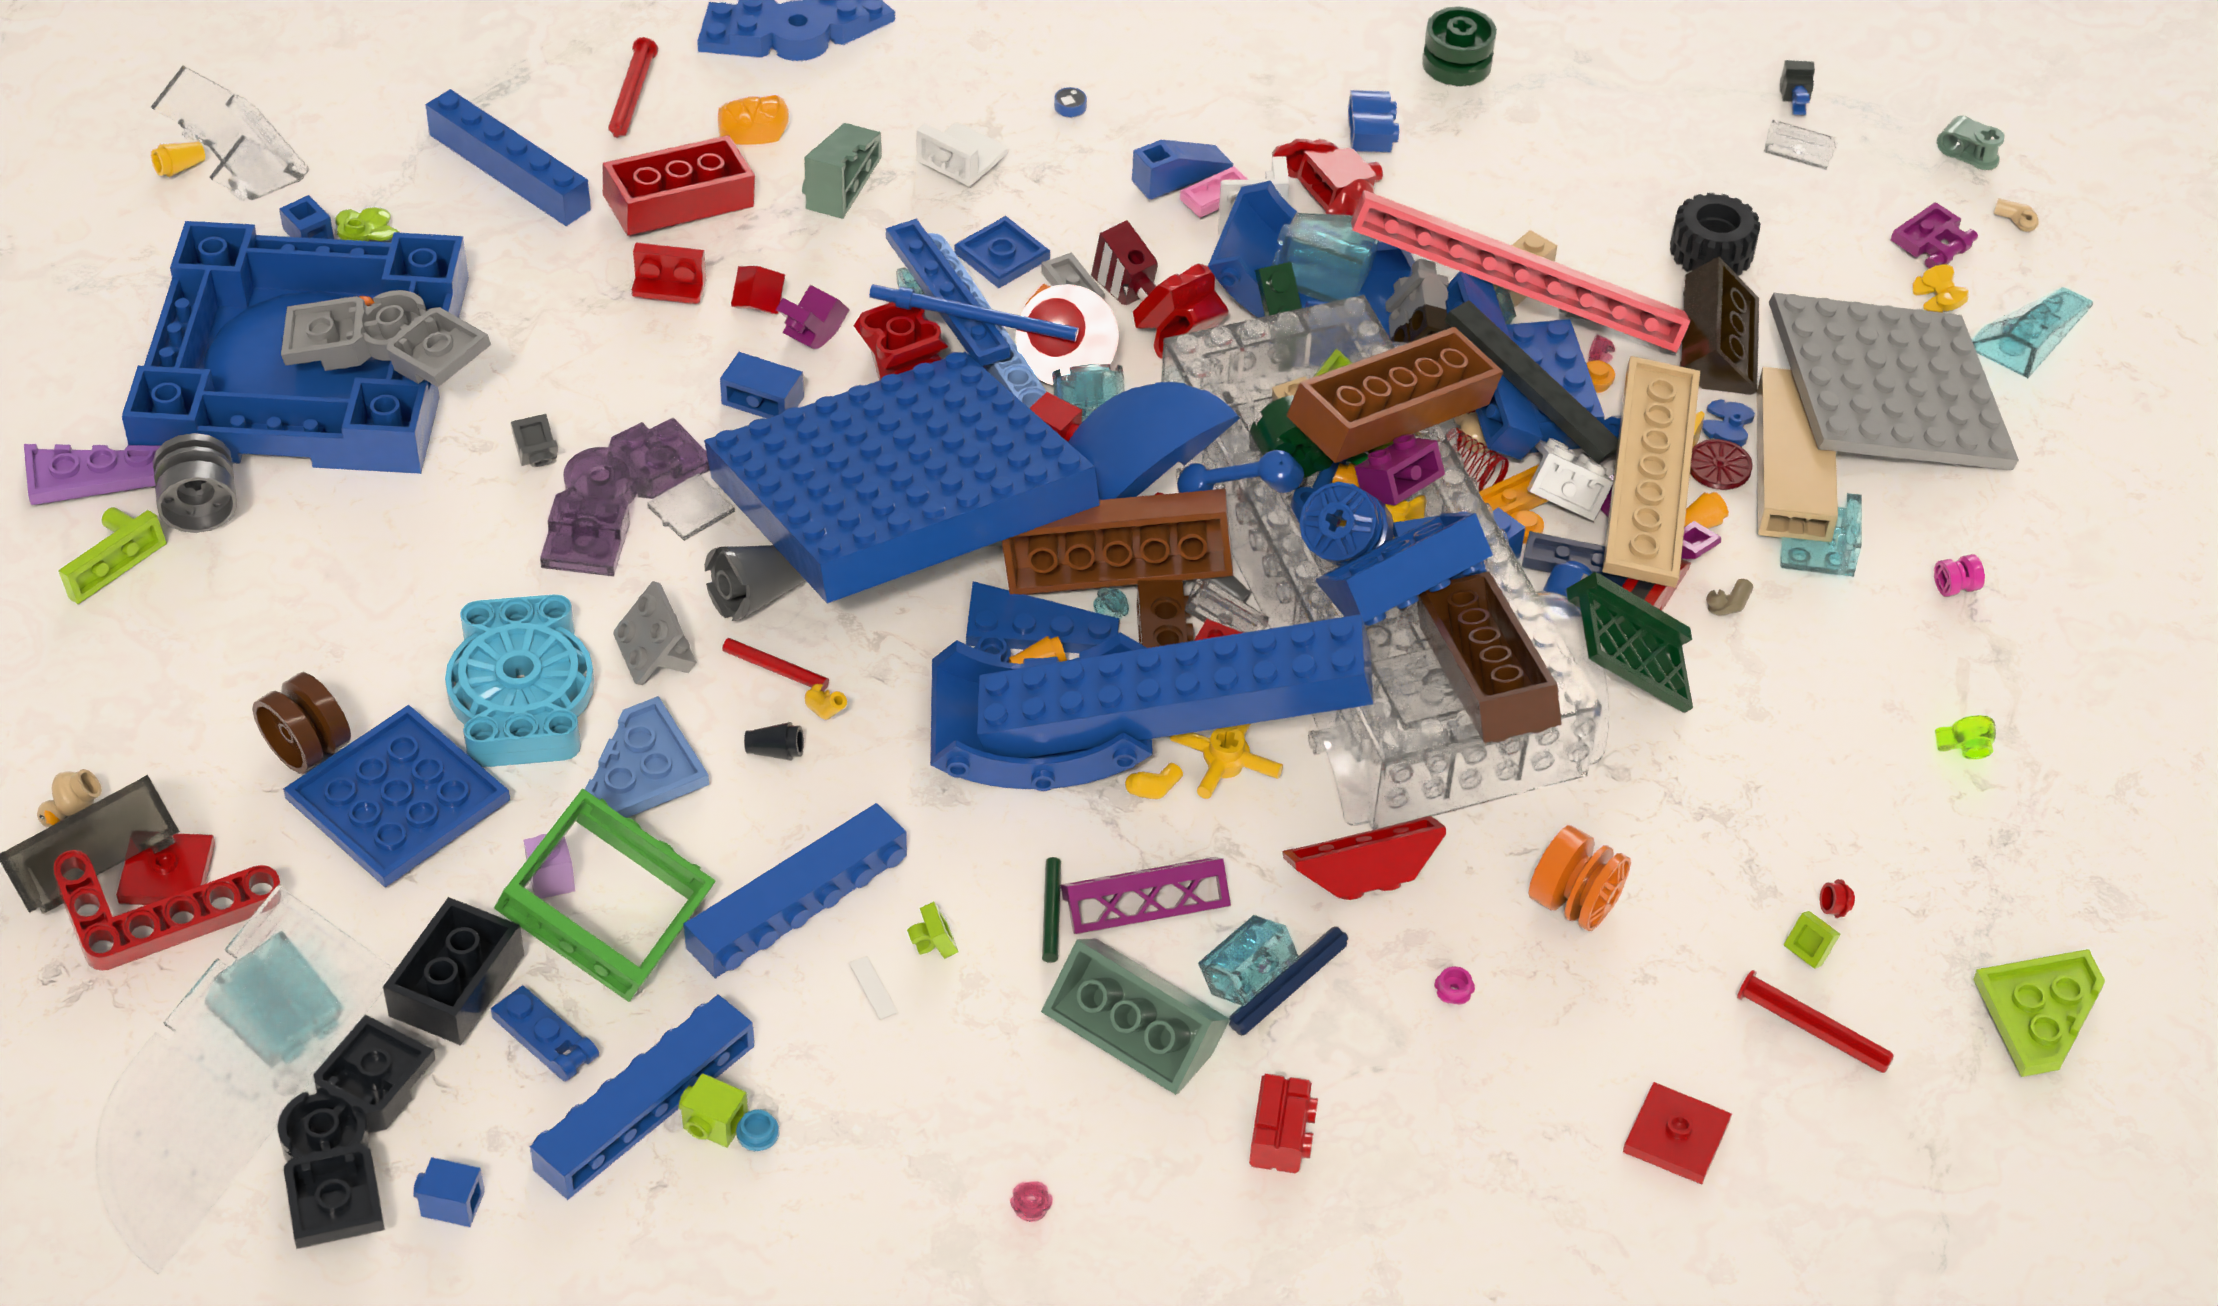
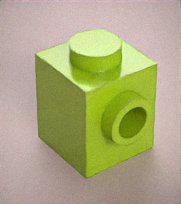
[679,1073,748,1148]

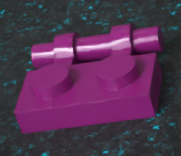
[1891,202,1978,269]

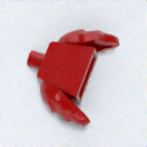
[1272,138,1383,228]

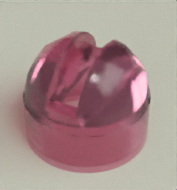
[1587,334,1615,363]

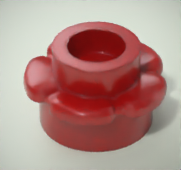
[1820,879,1855,918]

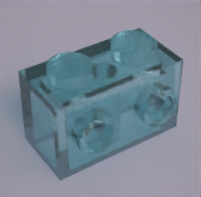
[1198,915,1299,1006]

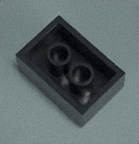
[383,897,524,1046]

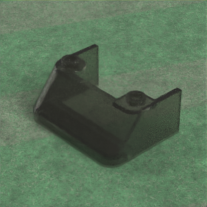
[0,774,180,914]

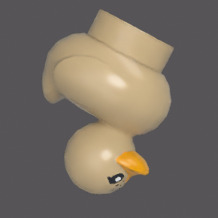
[37,769,101,828]

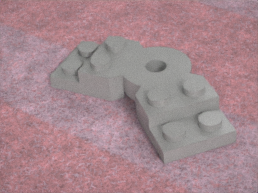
[281,290,491,387]

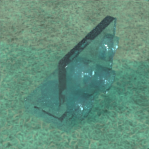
[1780,493,1862,577]

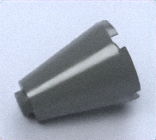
[704,545,806,621]

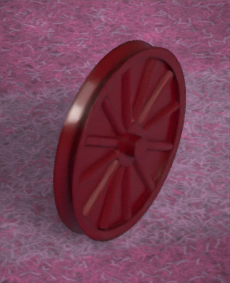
[1690,439,1753,490]

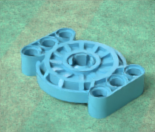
[445,594,594,767]

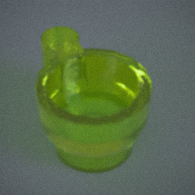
[1934,715,1996,760]

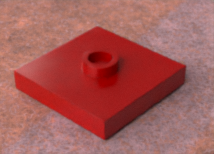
[116,832,215,905]
[1623,1082,1733,1185]

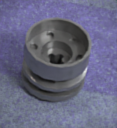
[152,433,237,533]

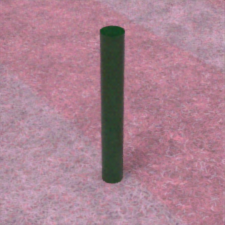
[1042,857,1061,963]

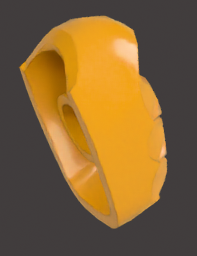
[718,95,789,145]

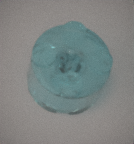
[1052,364,1125,422]

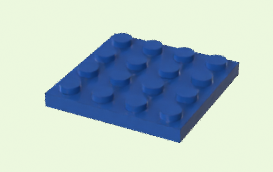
[283,704,510,888]

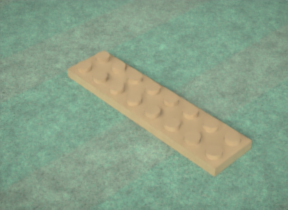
[1602,356,1700,588]

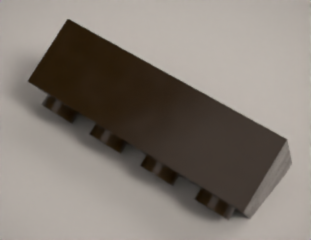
[1680,257,1759,395]

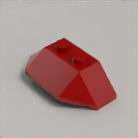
[1282,816,1446,900]

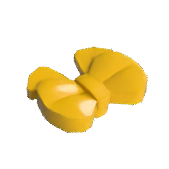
[1913,264,1969,313]

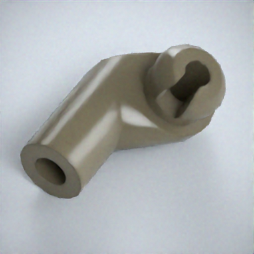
[1706,578,1754,616]

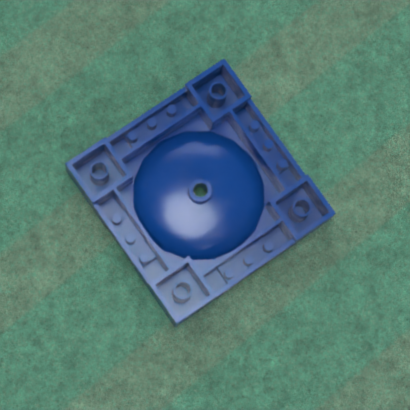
[121,221,469,474]

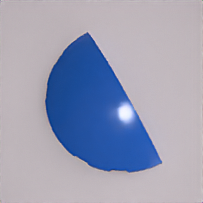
[1068,382,1240,500]

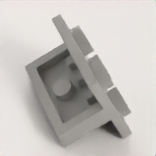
[613,581,697,685]

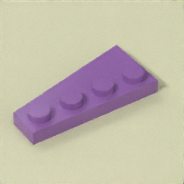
[24,444,160,505]

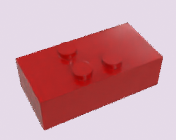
[602,135,755,236]

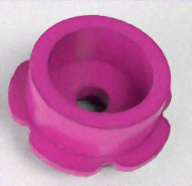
[1434,966,1475,1005]

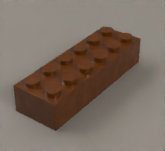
[1417,571,1562,743]

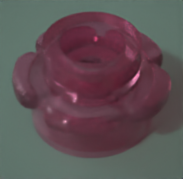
[1010,1181,1053,1222]

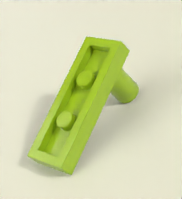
[58,507,167,604]

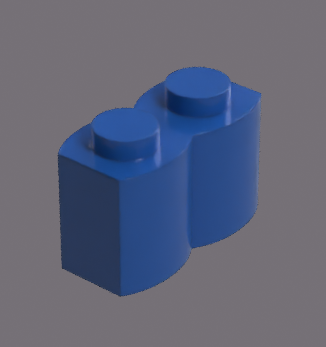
[1348,90,1399,152]

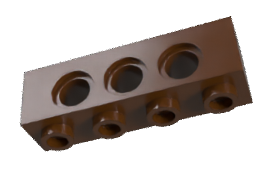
[1136,580,1193,648]

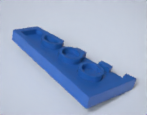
[966,581,1119,654]

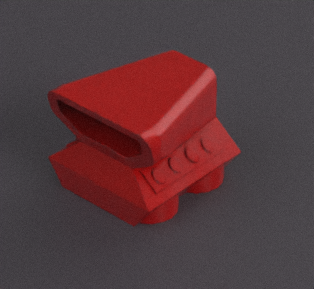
[1133,263,1229,359]
[853,302,948,380]

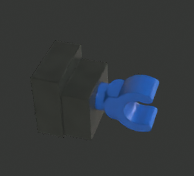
[1779,60,1815,115]

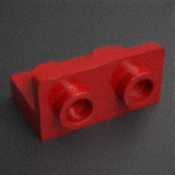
[631,242,706,304]

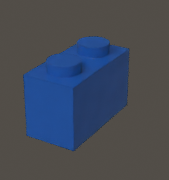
[720,352,804,419]

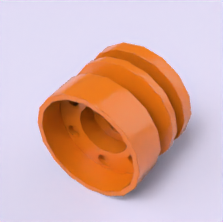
[1528,825,1631,931]

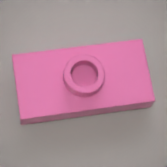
[1180,167,1248,218]

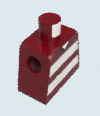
[1091,220,1158,305]

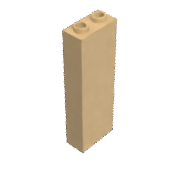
[1757,367,1838,543]

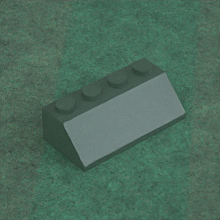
[1041,938,1230,1094]

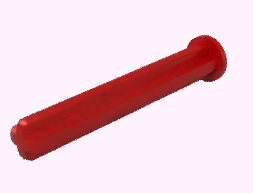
[608,37,658,138]
[1737,970,1894,1073]

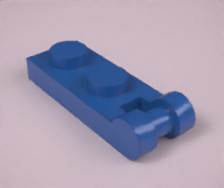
[491,985,599,1082]

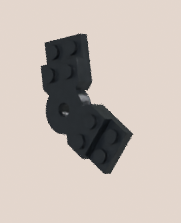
[277,1014,436,1249]

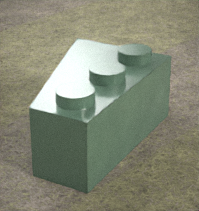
[802,122,882,219]

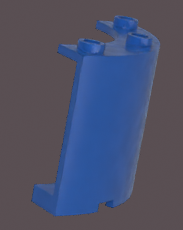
[1208,180,1415,349]
[930,632,1153,791]

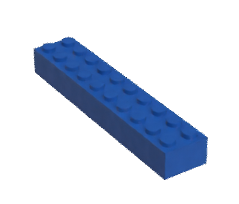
[977,614,1374,758]

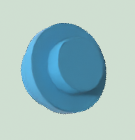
[736,1110,779,1151]

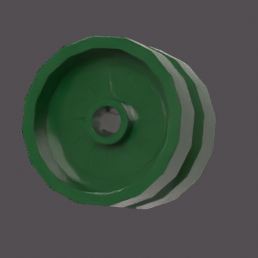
[1422,6,1497,87]

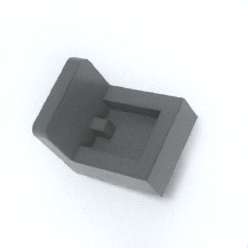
[510,414,558,467]

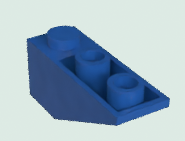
[1132,139,1234,200]

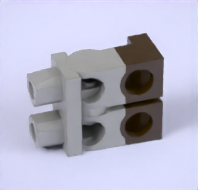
[1385,259,1452,349]

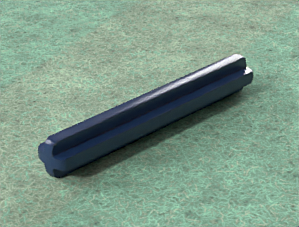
[1229,927,1348,1036]

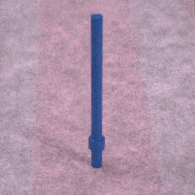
[869,284,1079,342]

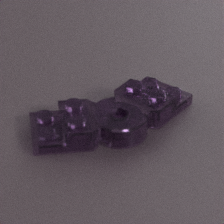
[540,417,710,577]

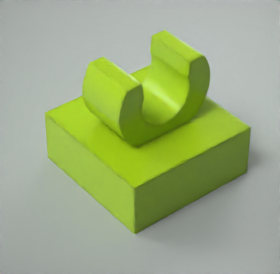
[907,901,959,959]
[1783,911,1841,969]

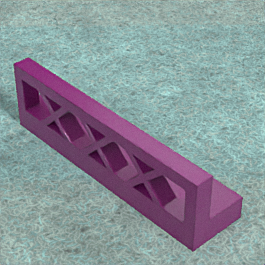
[1060,857,1231,934]

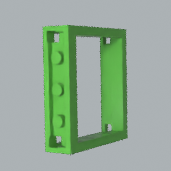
[494,788,716,1002]

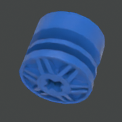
[1299,482,1394,567]

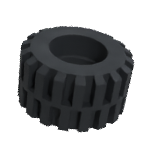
[1670,193,1761,276]

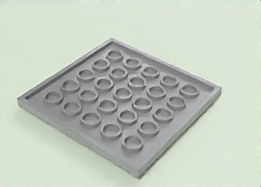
[1768,292,2019,470]

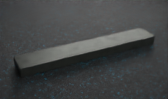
[1444,300,1618,464]

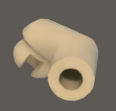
[1994,198,2039,232]

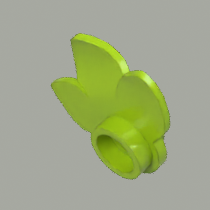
[335,207,399,241]

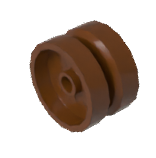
[252,672,351,774]

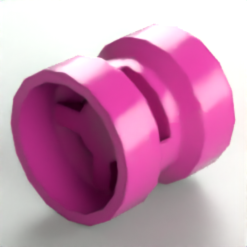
[1934,554,1985,597]

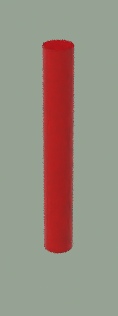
[722,638,829,692]

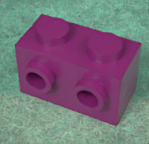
[1355,434,1445,505]

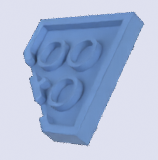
[585,696,709,818]

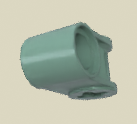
[1937,115,2005,170]

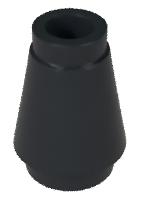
[744,722,804,761]

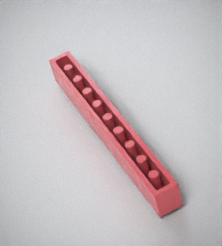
[1351,190,1690,353]

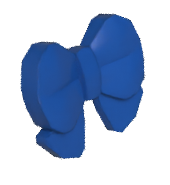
[1702,399,1755,447]

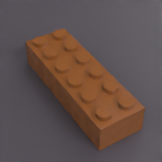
[1287,327,1504,463]
[1002,489,1233,594]

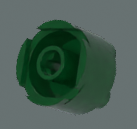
[1250,395,1333,478]

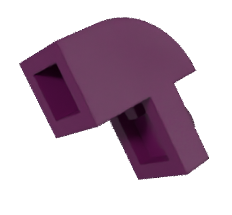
[776,284,850,349]

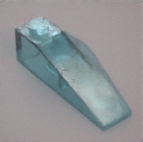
[1972,286,2094,379]

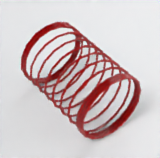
[1438,427,1509,491]

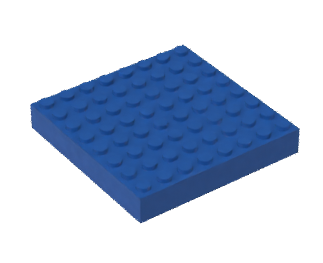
[704,352,1100,603]

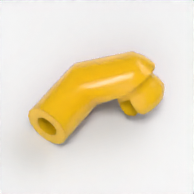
[805,684,847,720]
[1125,763,1183,799]

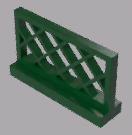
[1566,572,1693,713]

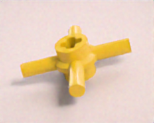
[1170,724,1283,799]

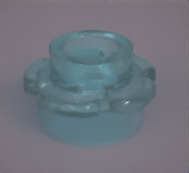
[1093,587,1129,619]

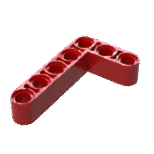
[53,850,281,971]

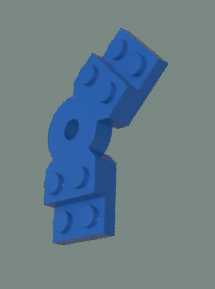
[697,0,895,61]

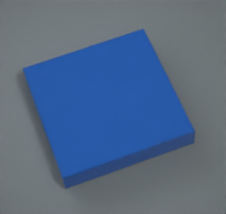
[954,215,1050,289]

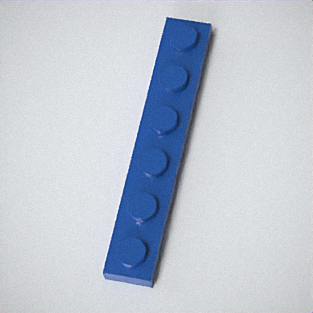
[885,218,1010,366]

